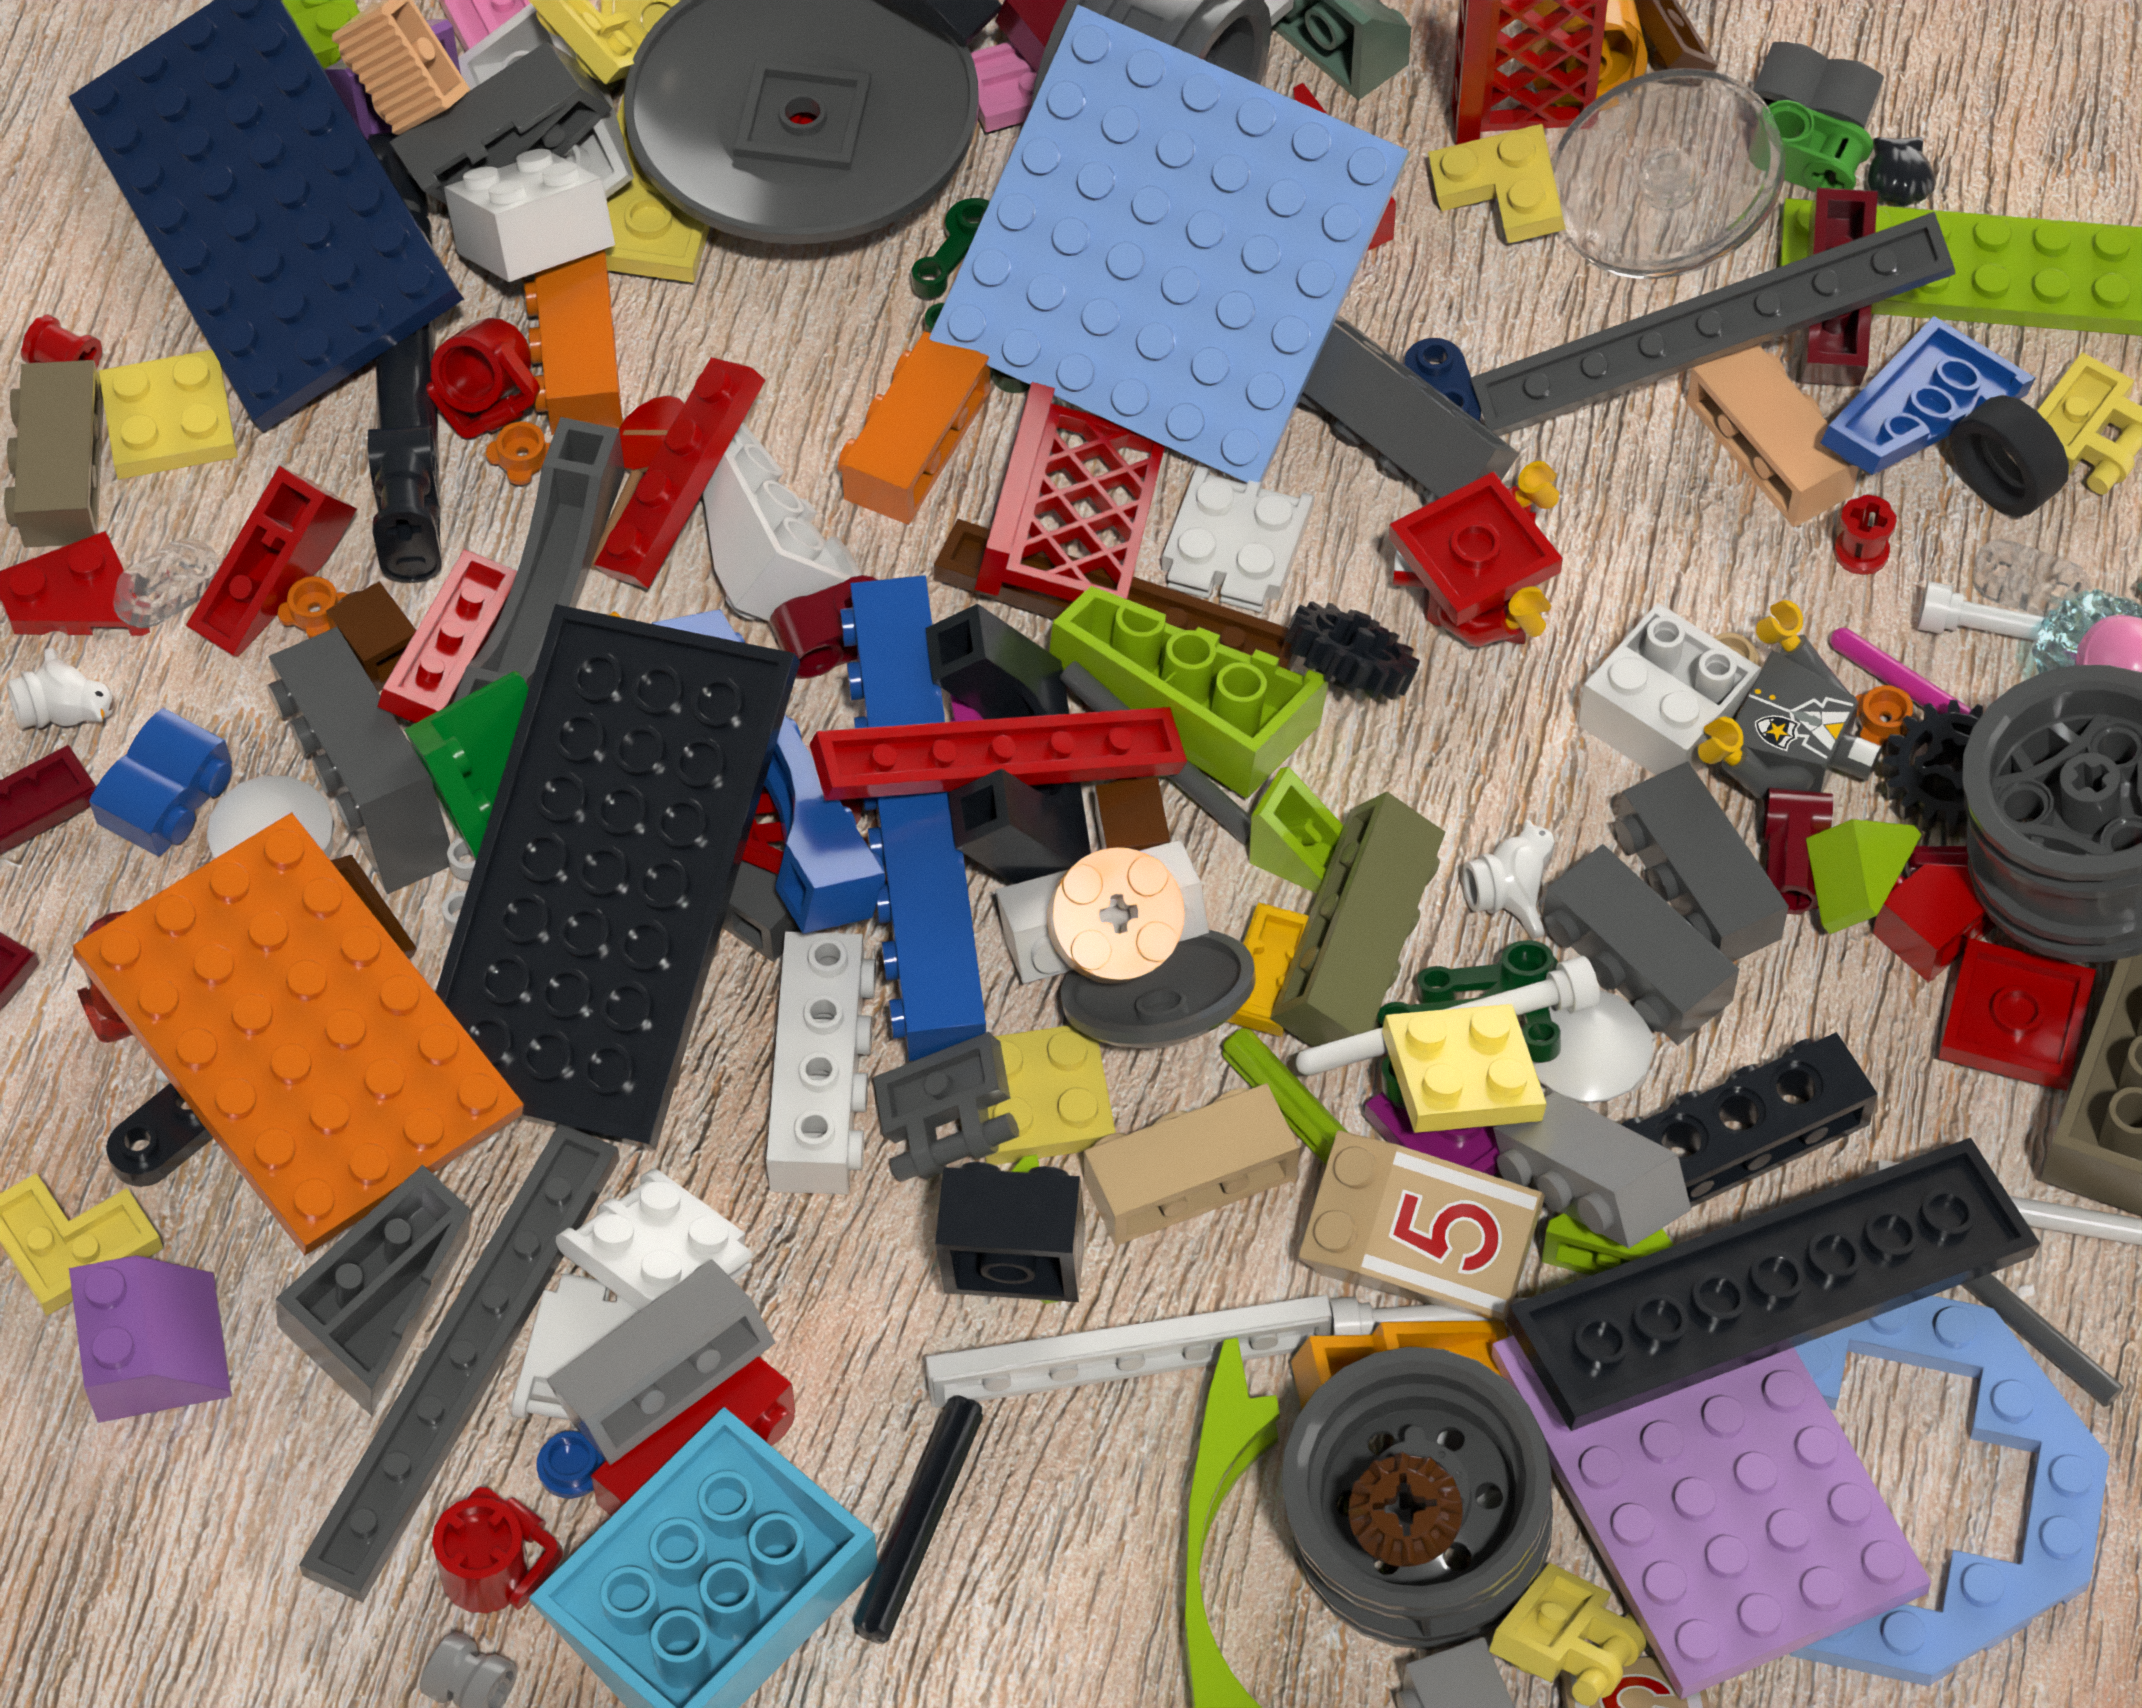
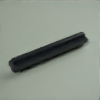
[854,1395,983,1644]

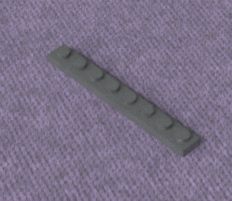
[1471,212,1956,437]
[299,1125,620,1603]

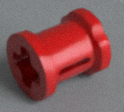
[21,314,102,369]
[1834,494,1897,575]

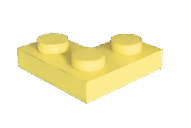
[528,0,648,84]
[1428,124,1566,244]
[0,1173,164,1316]

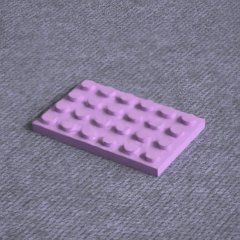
[1491,1335,1931,1700]

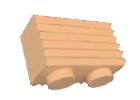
[332,0,470,135]

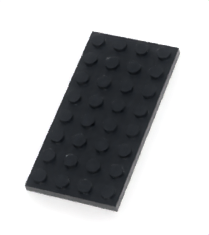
[435,604,800,1150]

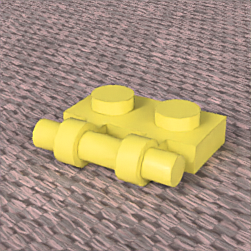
[2037,352,2142,495]
[1489,1562,1646,1706]

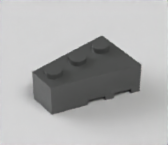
[276,1165,470,1416]

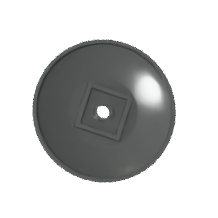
[624,0,979,244]

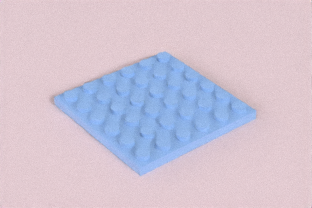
[929,4,1411,483]

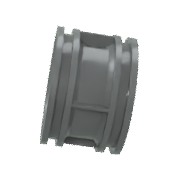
[1281,1347,1553,1650]

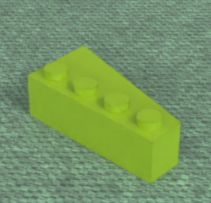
[1049,586,1329,799]

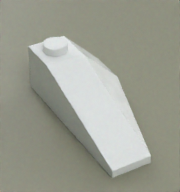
[458,3,634,198]
[703,423,862,621]

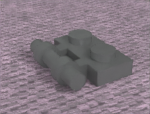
[874,1032,1019,1182]

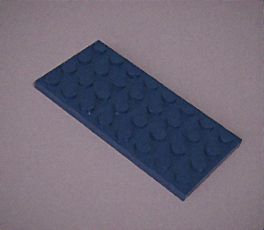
[68,0,464,432]

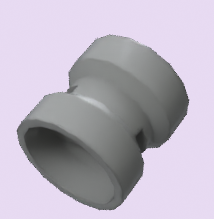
[420,1632,518,1708]

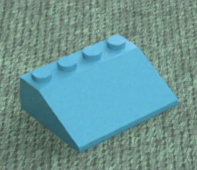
[529,1407,878,1708]

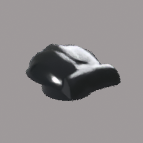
[1868,137,1936,207]

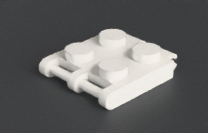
[1162,466,1315,613]
[556,1168,753,1311]
[512,1274,640,1428]

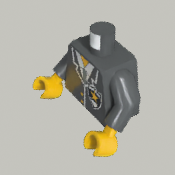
[1698,600,1882,800]

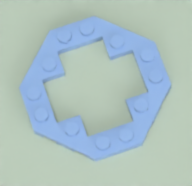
[1789,1295,2110,1686]

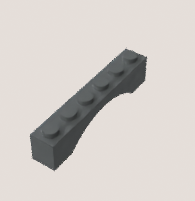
[453,417,625,703]

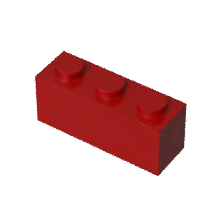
[591,1356,796,1517]

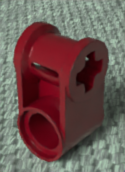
[769,575,878,679]

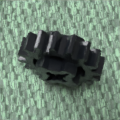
[1883,700,1983,837]

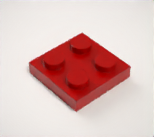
[1388,471,1563,627]
[1938,938,2096,1091]

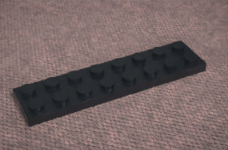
[1505,1137,2040,1431]

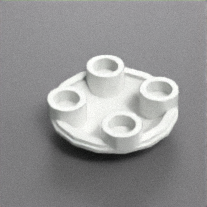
[206,775,334,859]
[1532,990,1653,1103]

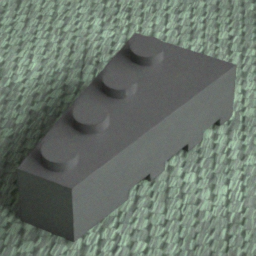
[267,627,450,894]

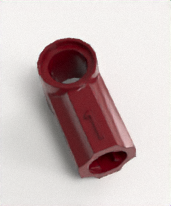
[1763,787,1834,915]

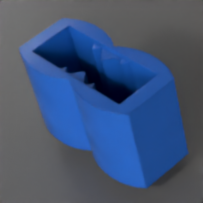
[89,707,232,857]

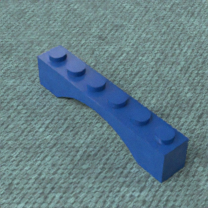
[652,609,885,934]

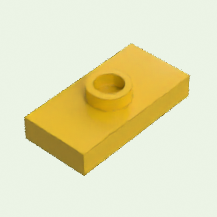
[1226,902,1309,1037]

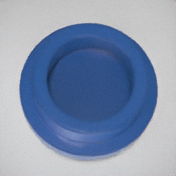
[536,1431,605,1499]

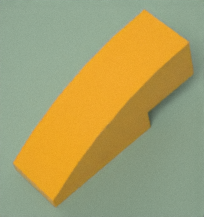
[1291,1321,1508,1409]

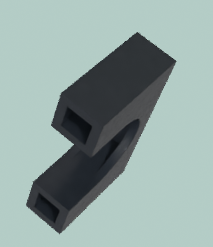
[925,604,1091,884]

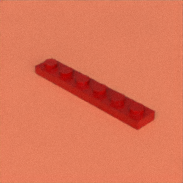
[809,707,1187,801]

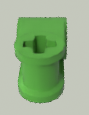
[1753,100,1873,192]

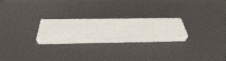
[926,1295,1332,1408]

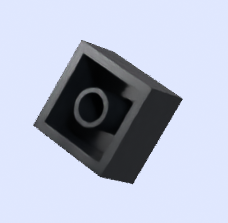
[935,1162,1086,1302]

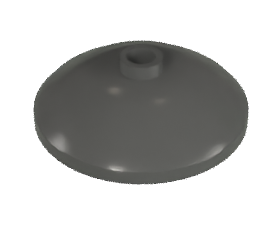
[1061,930,1256,1048]

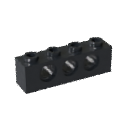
[1620,1032,1878,1208]

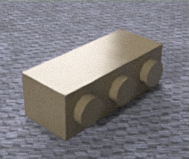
[4,360,104,548]

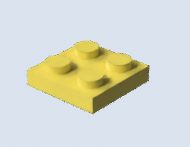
[98,349,238,480]
[1382,1004,1547,1133]
[985,1025,1116,1165]

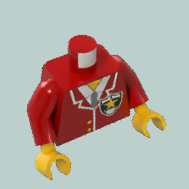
[1393,461,1560,647]

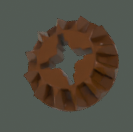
[1348,1451,1463,1567]

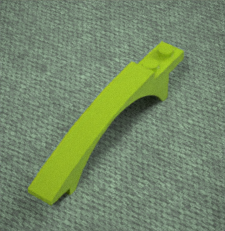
[1184,1338,1280,1708]

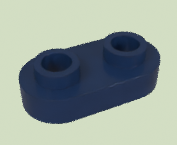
[1404,338,1481,422]

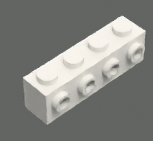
[766,931,876,1195]

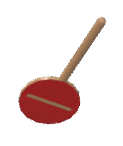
[590,395,684,570]

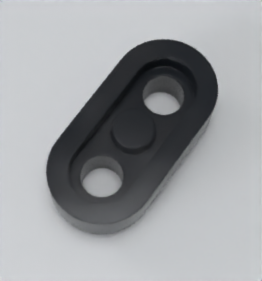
[106,1083,213,1187]

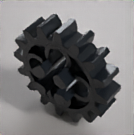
[1284,601,1420,700]

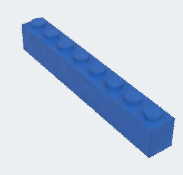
[840,575,986,1062]

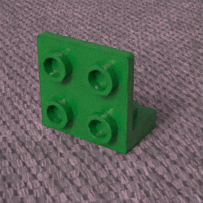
[404,671,529,859]

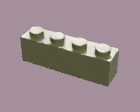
[1270,791,1446,1047]

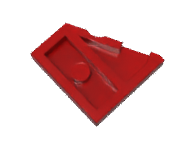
[0,531,151,636]

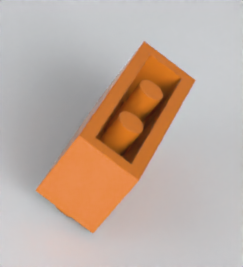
[524,249,623,435]
[837,331,991,525]

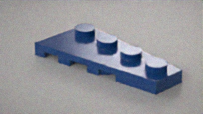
[1820,316,2036,475]

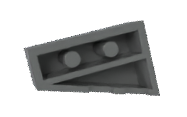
[389,41,613,204]

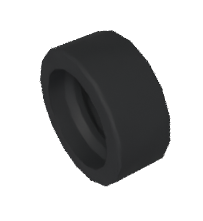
[1951,395,2069,517]

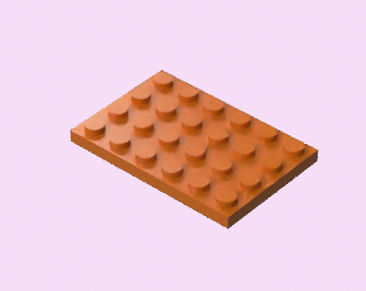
[73,812,524,1256]

